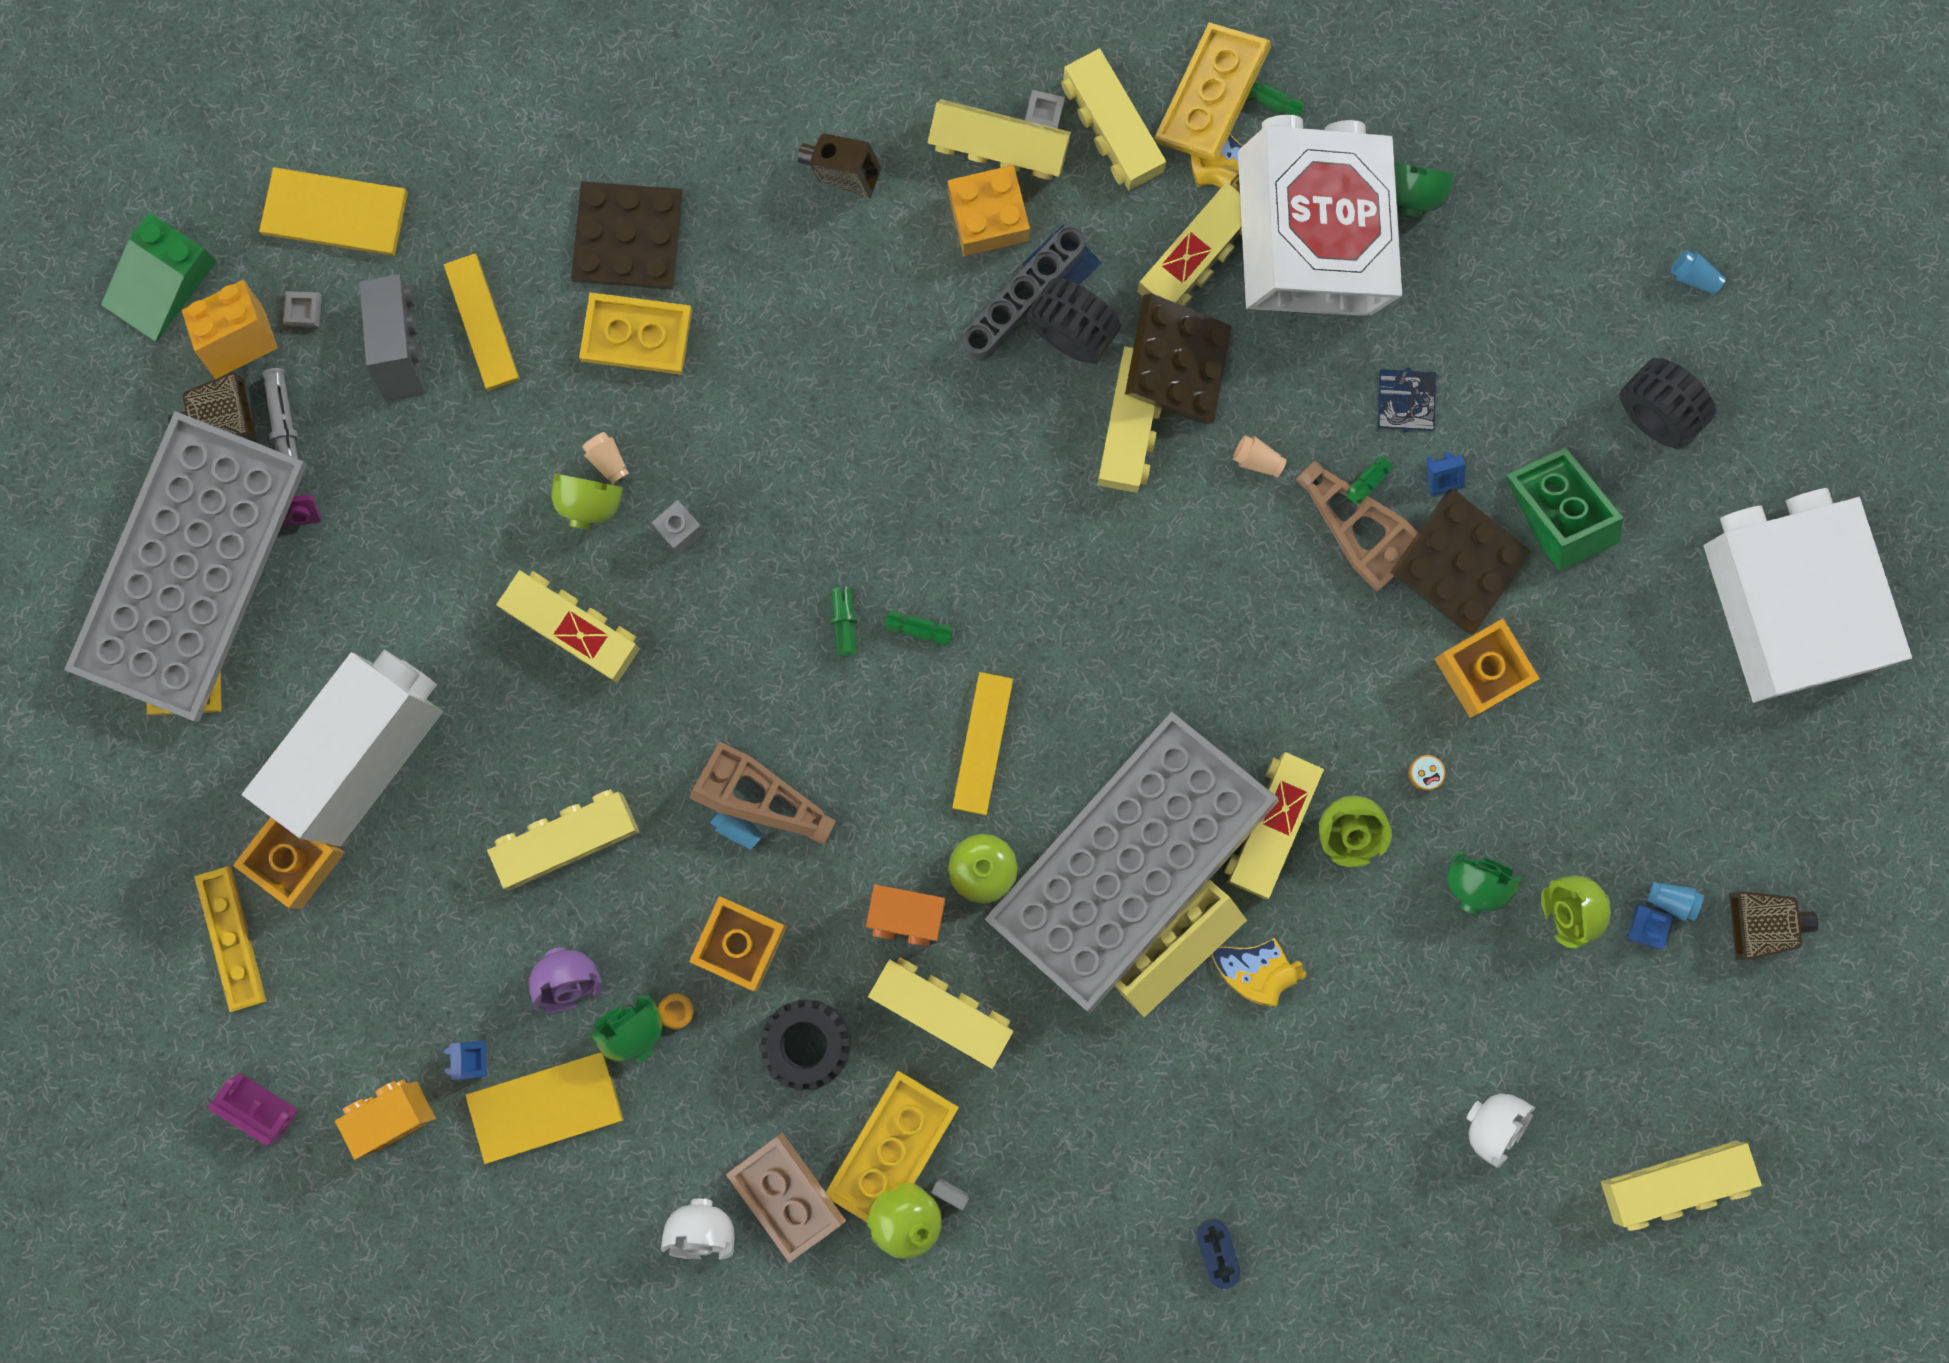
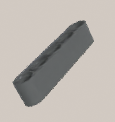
[963,226,1086,362]

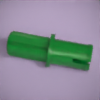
[830,587,858,657]

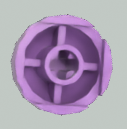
[528,947,603,1014]

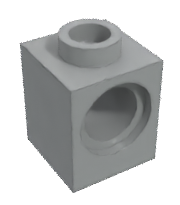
[651,500,705,555]

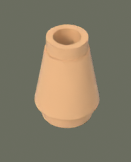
[582,432,629,485]
[1233,435,1287,477]

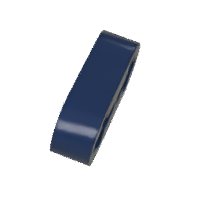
[1197,1219,1240,1289]

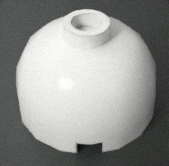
[1467,1094,1535,1168]
[661,1199,735,1259]

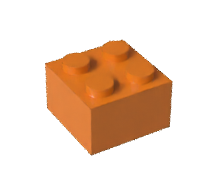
[866,884,946,947]

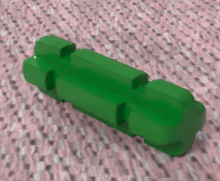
[1247,80,1304,117]
[1346,456,1393,505]
[885,611,953,646]

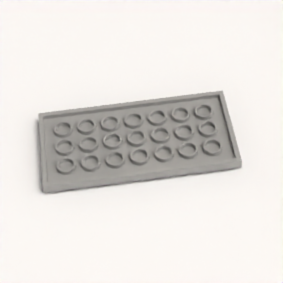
[64,411,307,722]
[985,711,1279,1014]

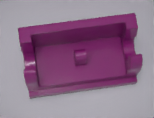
[207,1073,299,1146]

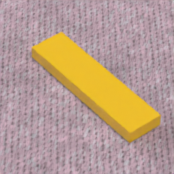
[443,253,520,391]
[952,672,1013,816]
[194,866,267,1012]

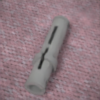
[262,368,298,459]

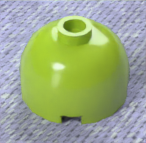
[551,473,623,530]
[1319,795,1392,867]
[948,833,1018,904]
[1541,875,1611,949]
[867,1182,941,1259]

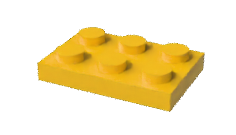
[579,293,692,375]

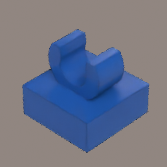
[1427,452,1466,496]
[1627,905,1673,950]
[444,1041,487,1080]

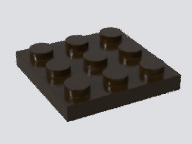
[571,181,683,290]
[1125,293,1232,424]
[1390,489,1532,634]

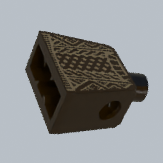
[797,133,882,199]
[168,372,257,442]
[1729,892,1818,960]

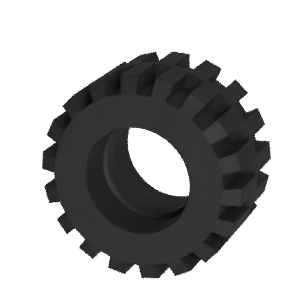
[1027,278,1121,364]
[1619,358,1716,449]
[759,999,851,1091]

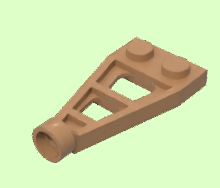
[1295,460,1418,592]
[689,741,836,845]

